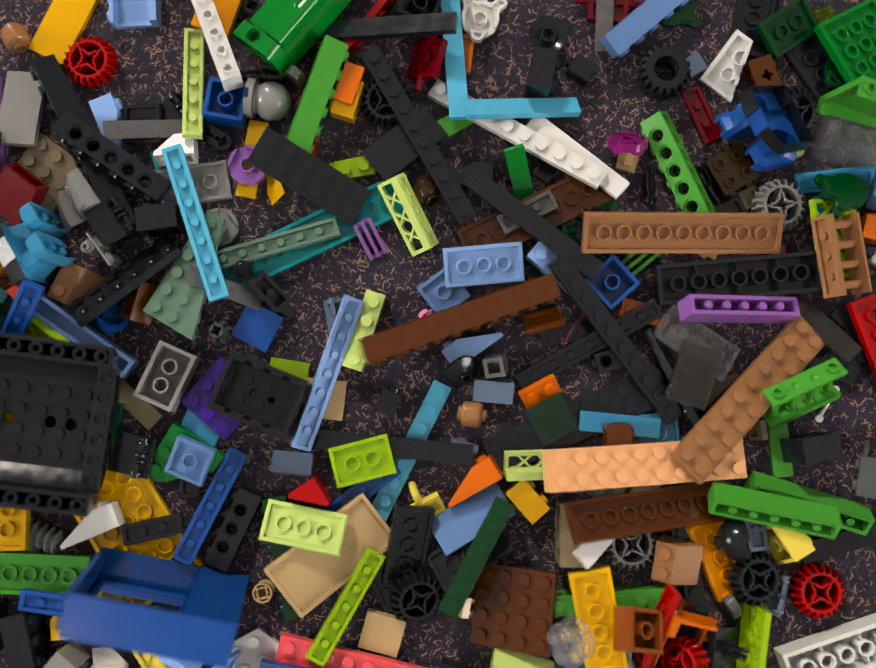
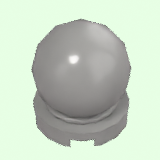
[243,78,291,121]

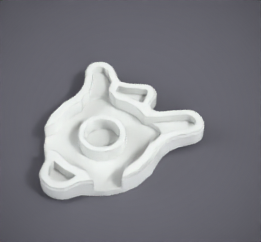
[460,0,507,43]

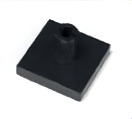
[706,624,748,668]

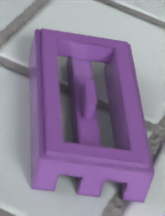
[352,217,388,261]

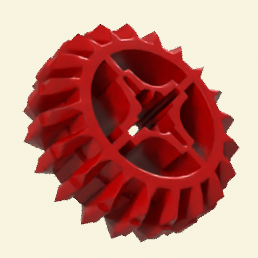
[63,35,119,89]
[788,563,846,619]
[658,635,711,668]

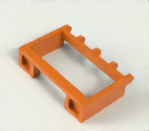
[640,609,718,668]

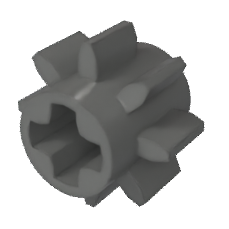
[207,320,233,344]

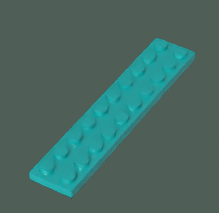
[223,180,404,288]

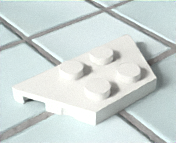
[231,627,279,668]

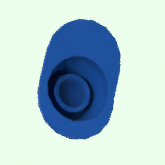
[96,300,129,336]

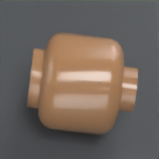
[0,22,31,53]
[457,401,487,428]

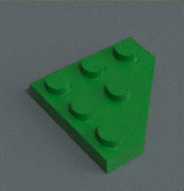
[149,422,226,482]

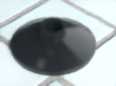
[529,15,568,51]
[443,355,479,388]

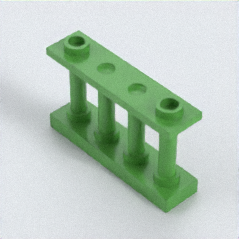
[760,357,848,431]

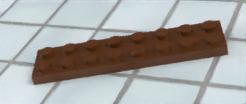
[456,176,615,246]
[564,480,729,546]

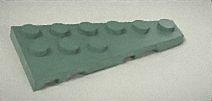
[143,210,226,342]

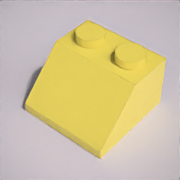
[766,525,815,565]

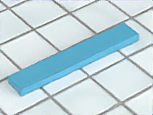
[464,97,581,120]

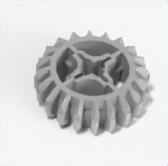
[751,179,806,232]
[605,533,657,571]

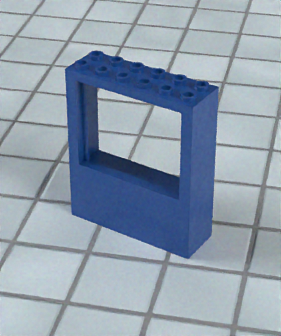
[56,547,249,668]

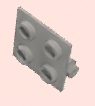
[80,233,123,269]

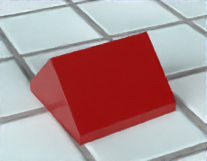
[288,474,334,506]

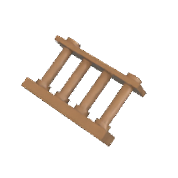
[810,212,873,299]

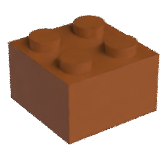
[613,606,663,655]

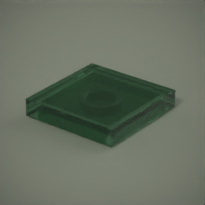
[524,392,579,447]

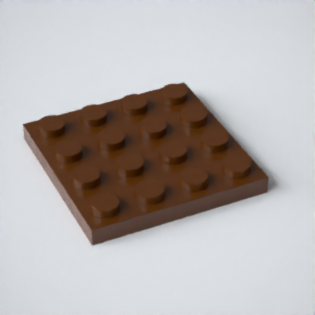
[471,563,558,658]

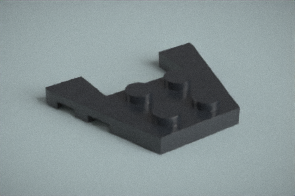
[806,302,869,385]

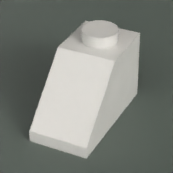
[153,133,198,167]

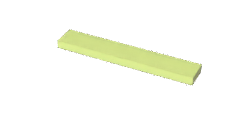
[182,28,204,140]

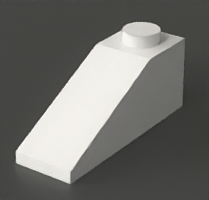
[60,500,126,550]

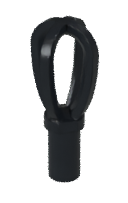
[695,166,722,204]

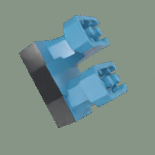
[0,201,74,286]

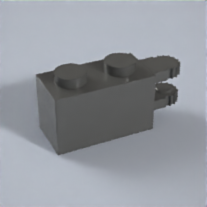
[851,440,876,499]

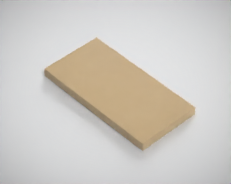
[263,492,390,618]

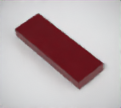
[680,85,722,146]

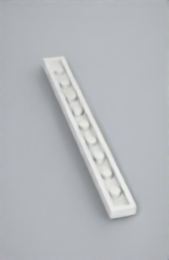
[428,79,608,190]

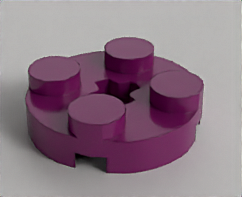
[608,131,649,156]

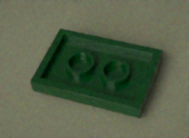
[755,0,819,60]

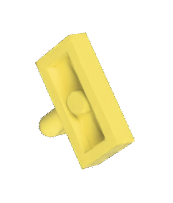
[408,481,446,516]

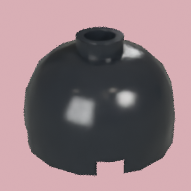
[714,519,751,561]

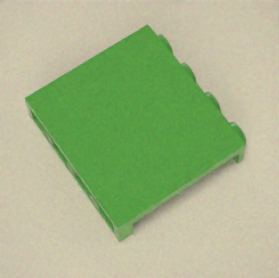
[815,76,876,137]

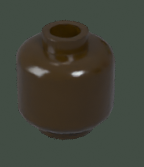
[412,177,441,207]

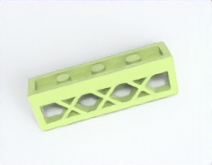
[377,172,439,257]
[503,448,569,481]

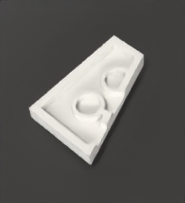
[699,29,753,103]

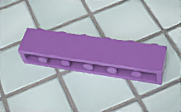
[677,294,801,324]

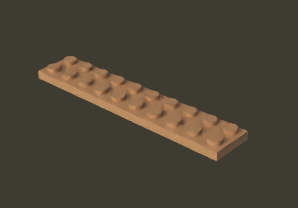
[581,211,784,254]
[669,316,827,484]

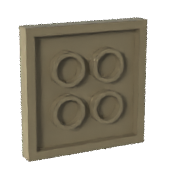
[16,132,83,212]

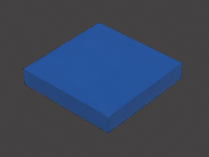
[231,306,285,353]

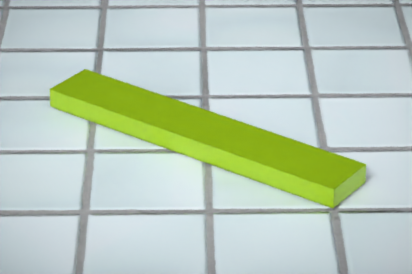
[305,546,386,667]

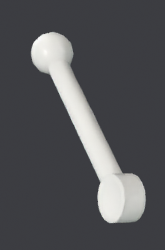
[815,386,840,423]

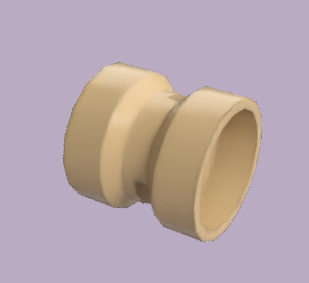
[252,579,275,604]

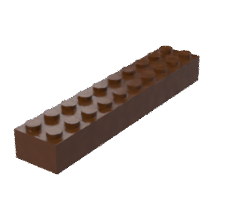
[357,273,561,366]

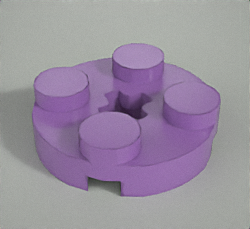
[228,145,267,186]

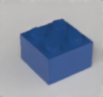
[202,76,249,129]
[585,254,641,311]

